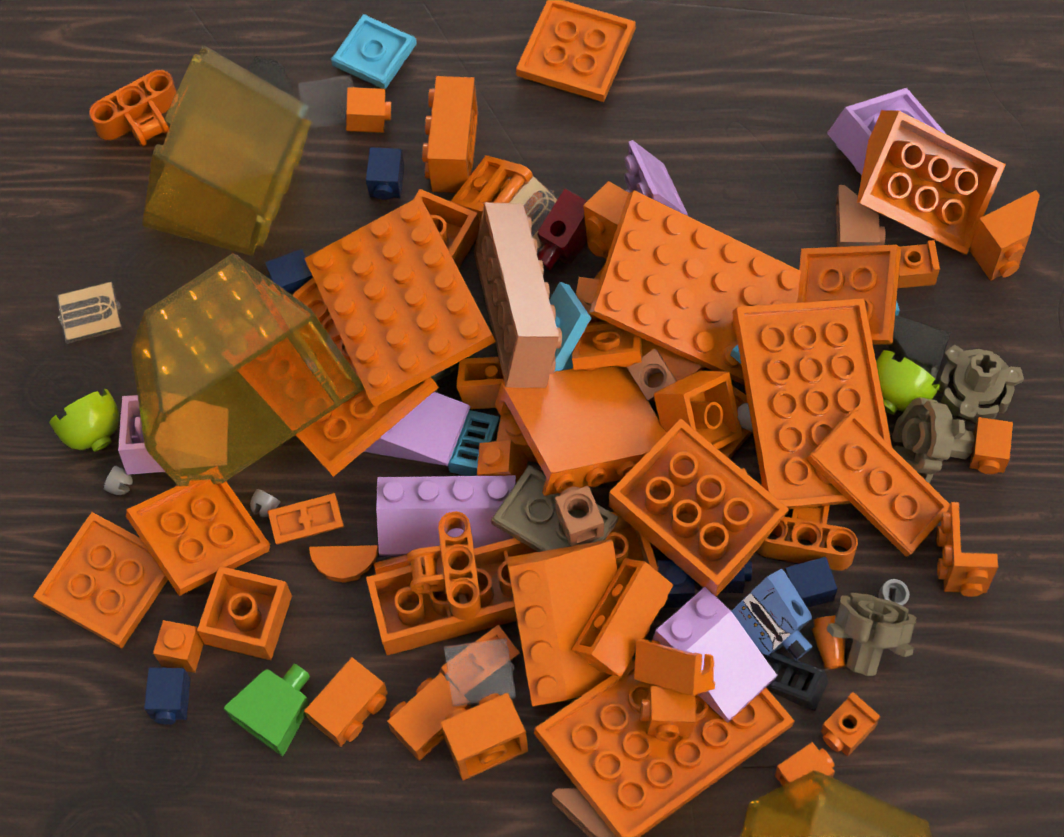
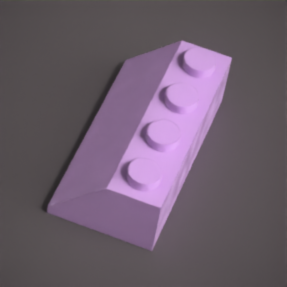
[376,475,516,557]

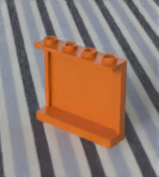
[495,365,667,496]

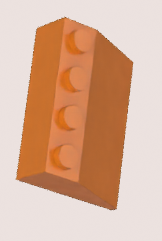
[857,110,1006,255]
[609,419,789,597]
[506,539,618,707]

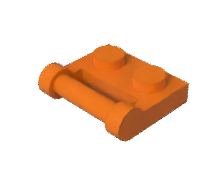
[450,155,533,218]

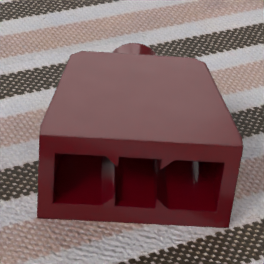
[537,188,587,271]

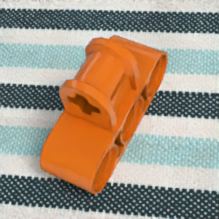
[89,70,178,147]
[757,505,858,570]
[406,511,481,620]

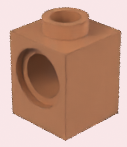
[627,349,677,406]
[555,486,604,546]

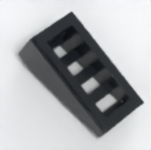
[759,650,828,711]

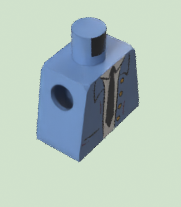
[731,569,812,660]

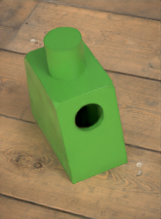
[224,664,310,756]

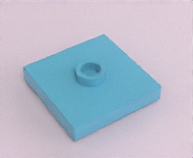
[331,14,417,89]
[549,282,591,372]

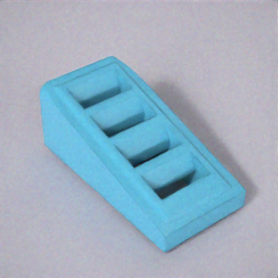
[448,410,500,476]

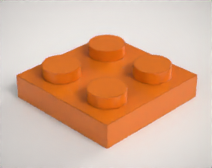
[572,321,642,371]

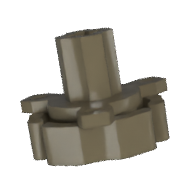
[938,345,1024,423]
[892,397,975,483]
[827,593,917,676]

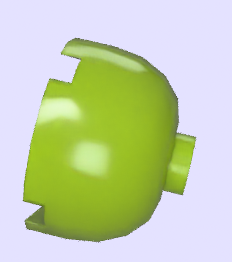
[876,350,940,414]
[49,389,120,452]

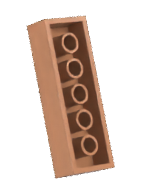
[474,202,562,388]

